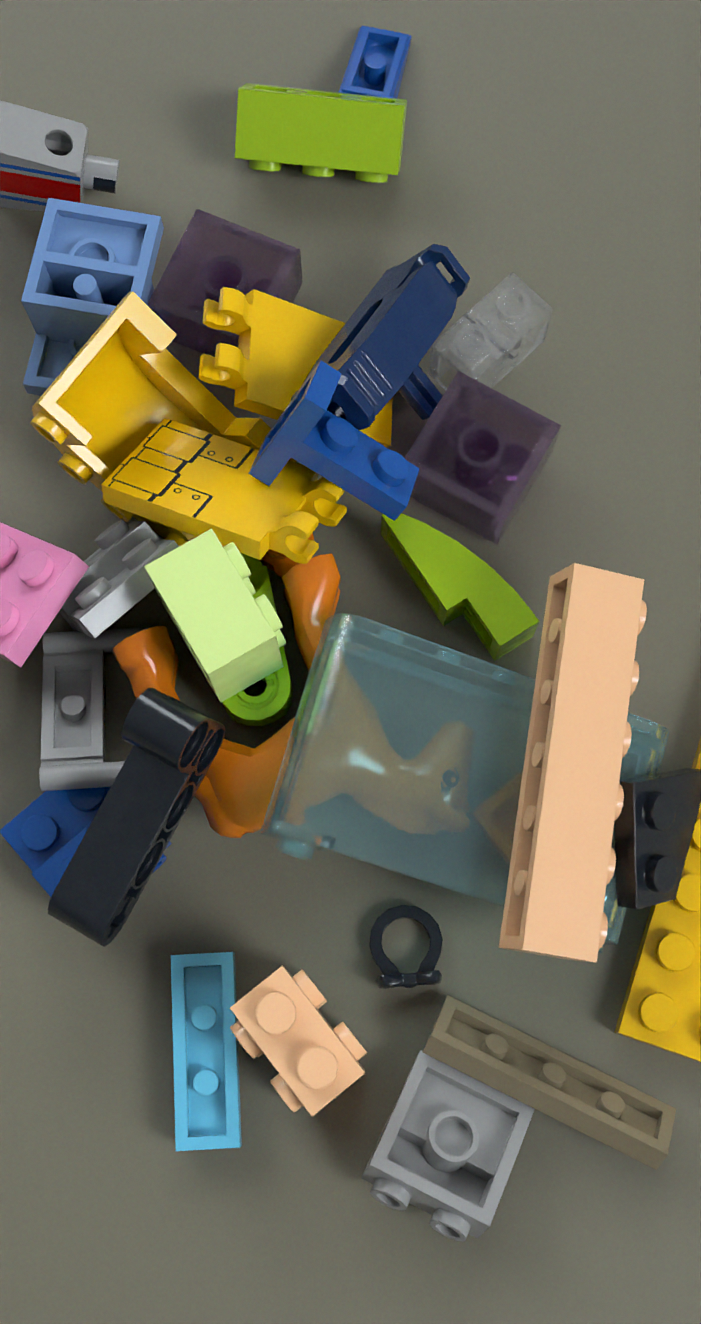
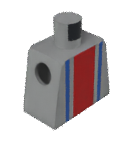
[0,101,120,212]

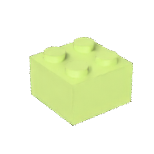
[144,529,286,703]

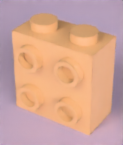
[230,966,367,1117]

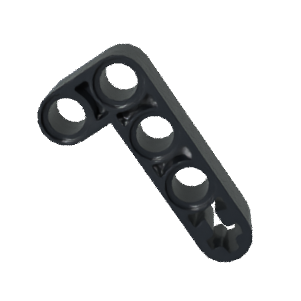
[48,688,226,947]

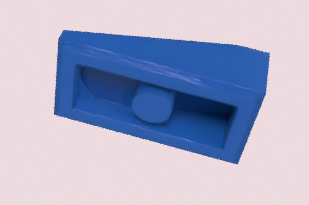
[338,26,412,99]

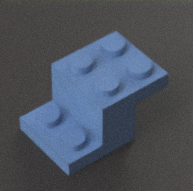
[21,198,164,396]

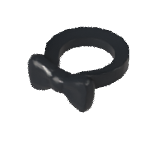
[369,905,443,989]

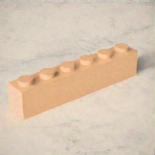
[499,563,647,963]

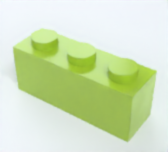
[235,83,407,183]

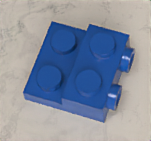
[0,787,172,897]

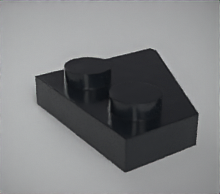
[615,768,701,910]

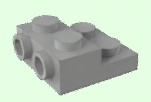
[59,519,179,638]
[361,1050,535,1241]

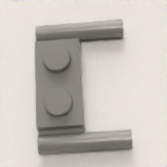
[39,627,152,791]

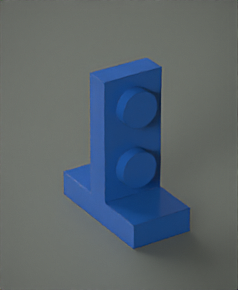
[249,361,420,521]

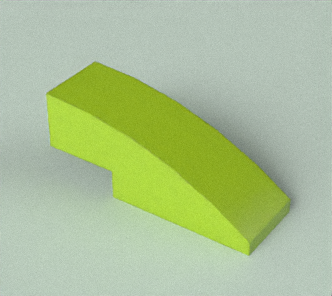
[381,513,540,661]

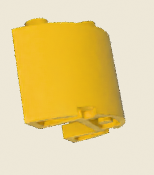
[30,291,296,546]

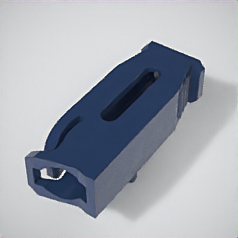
[291,244,470,431]

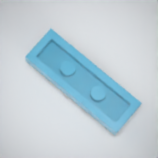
[171,952,242,1151]

